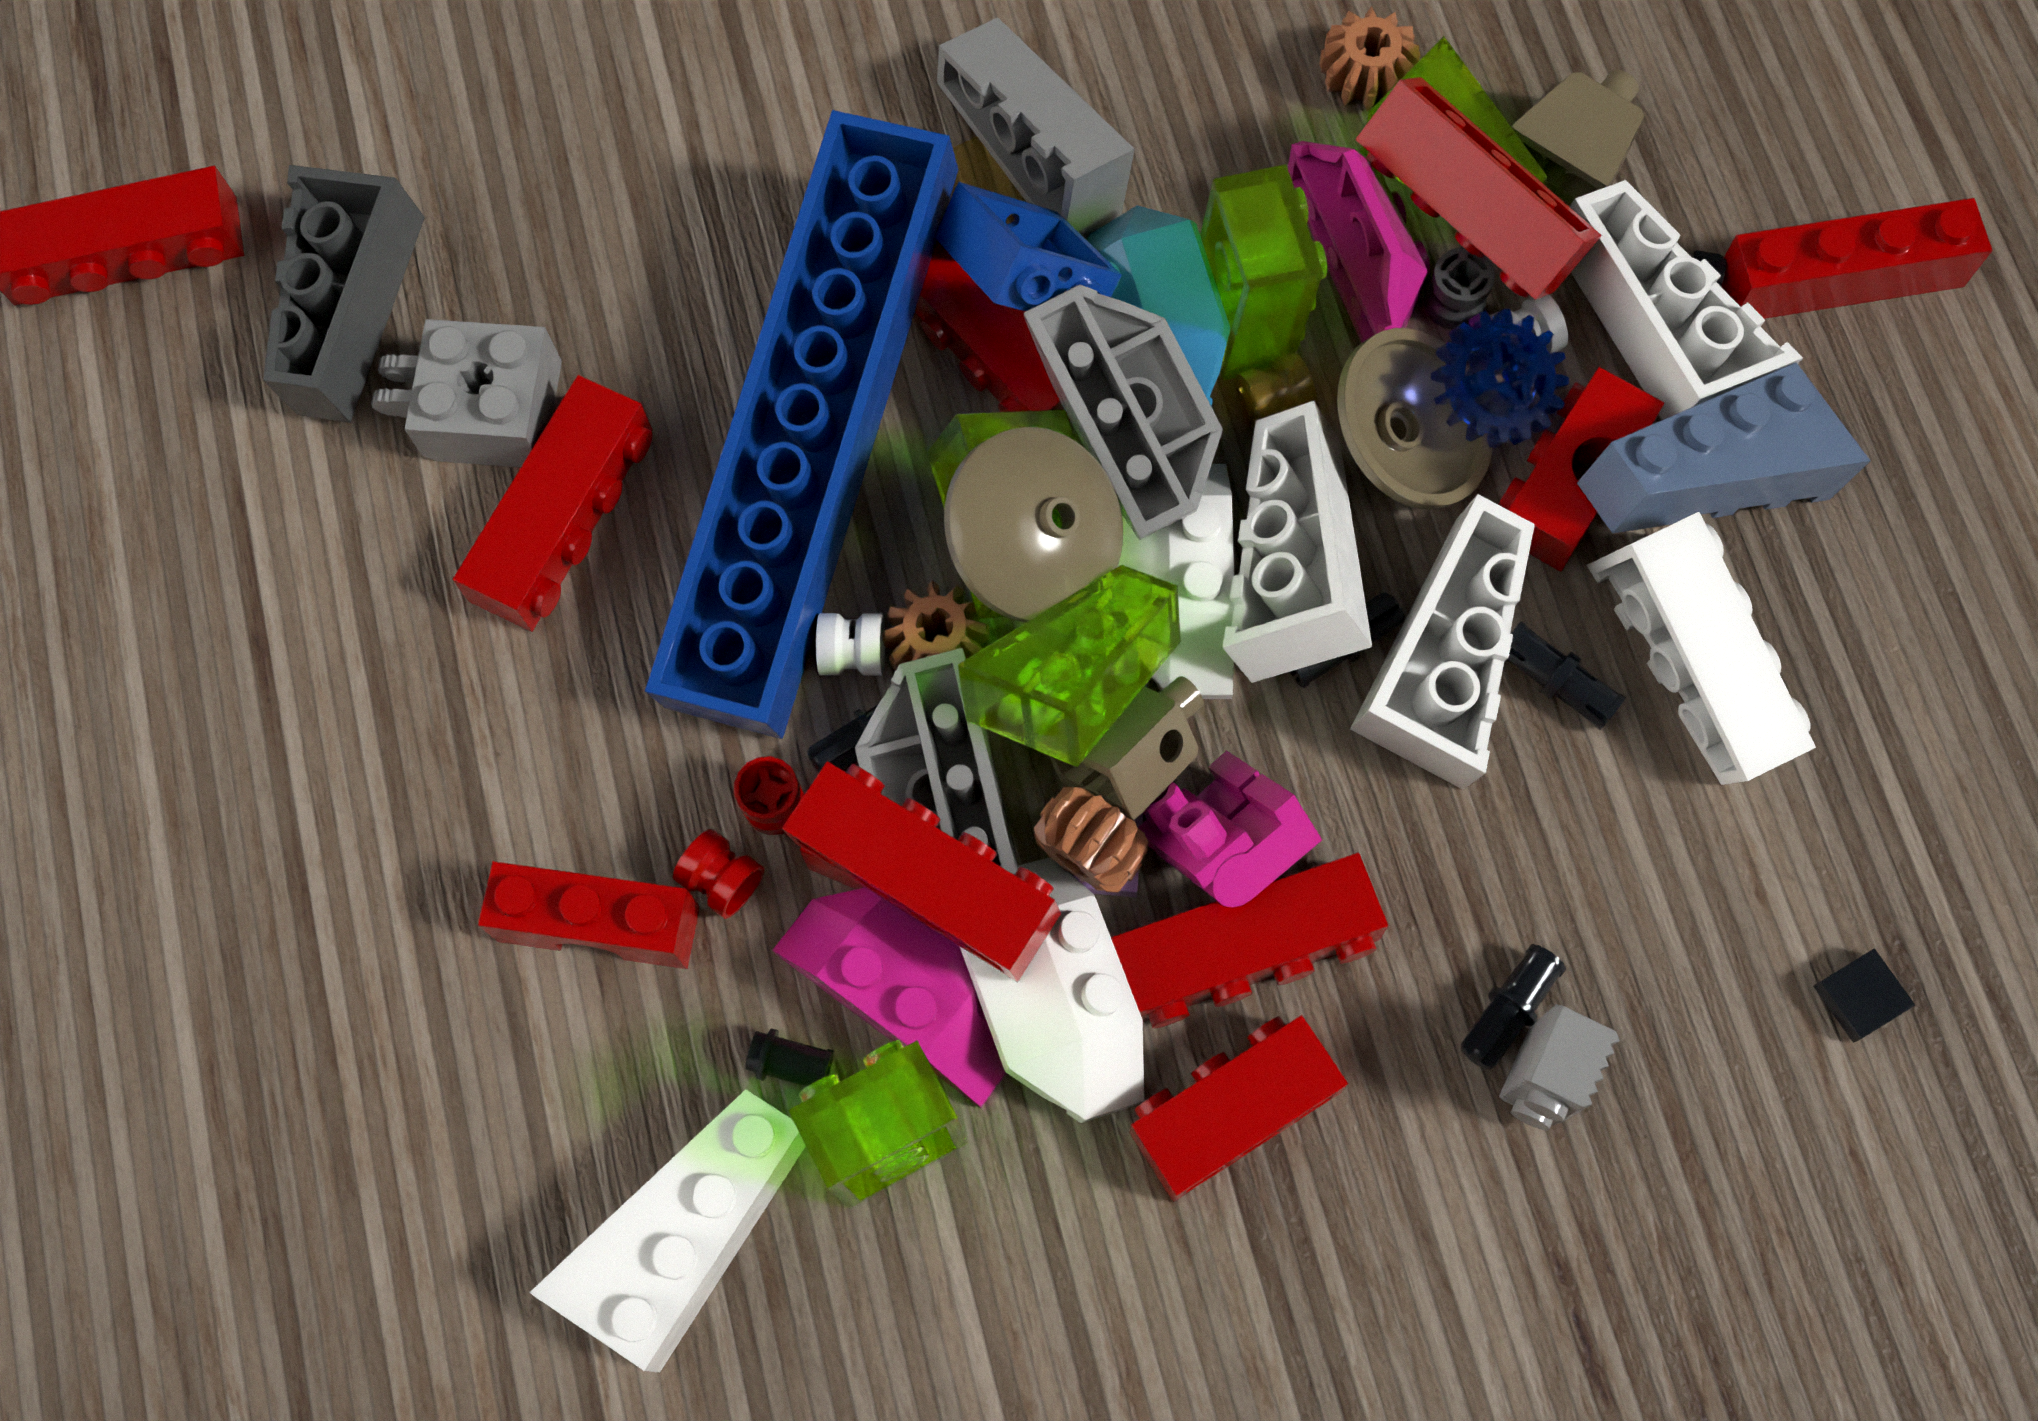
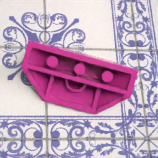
[1286,141,1430,343]
[772,888,1007,1109]

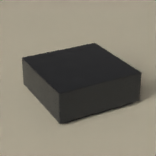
[1813,948,1915,1043]

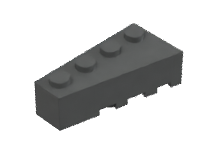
[263,165,425,423]

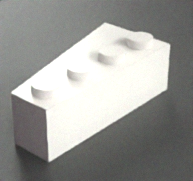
[1222,401,1372,683]

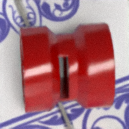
[734,756,804,835]
[672,828,765,919]

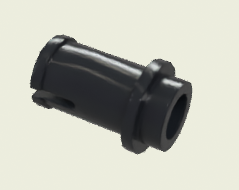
[745,1028,834,1092]

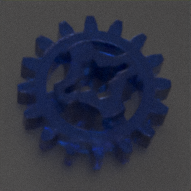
[1431,309,1569,448]

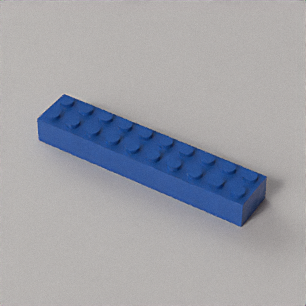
[645,110,959,739]

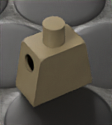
[1504,70,1645,204]
[1038,676,1204,820]

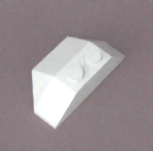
[1105,464,1234,699]
[960,858,1144,1123]

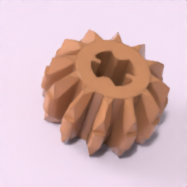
[1319,6,1420,112]
[882,580,990,670]
[1033,787,1149,893]

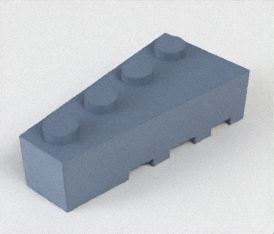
[1577,362,1870,534]

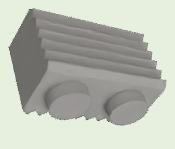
[1499,1004,1620,1131]

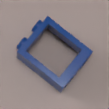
[934,182,1122,311]

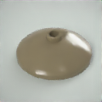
[1337,328,1493,510]
[944,427,1123,624]

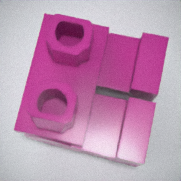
[1138,750,1322,907]

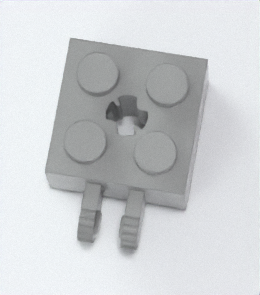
[371,319,562,467]

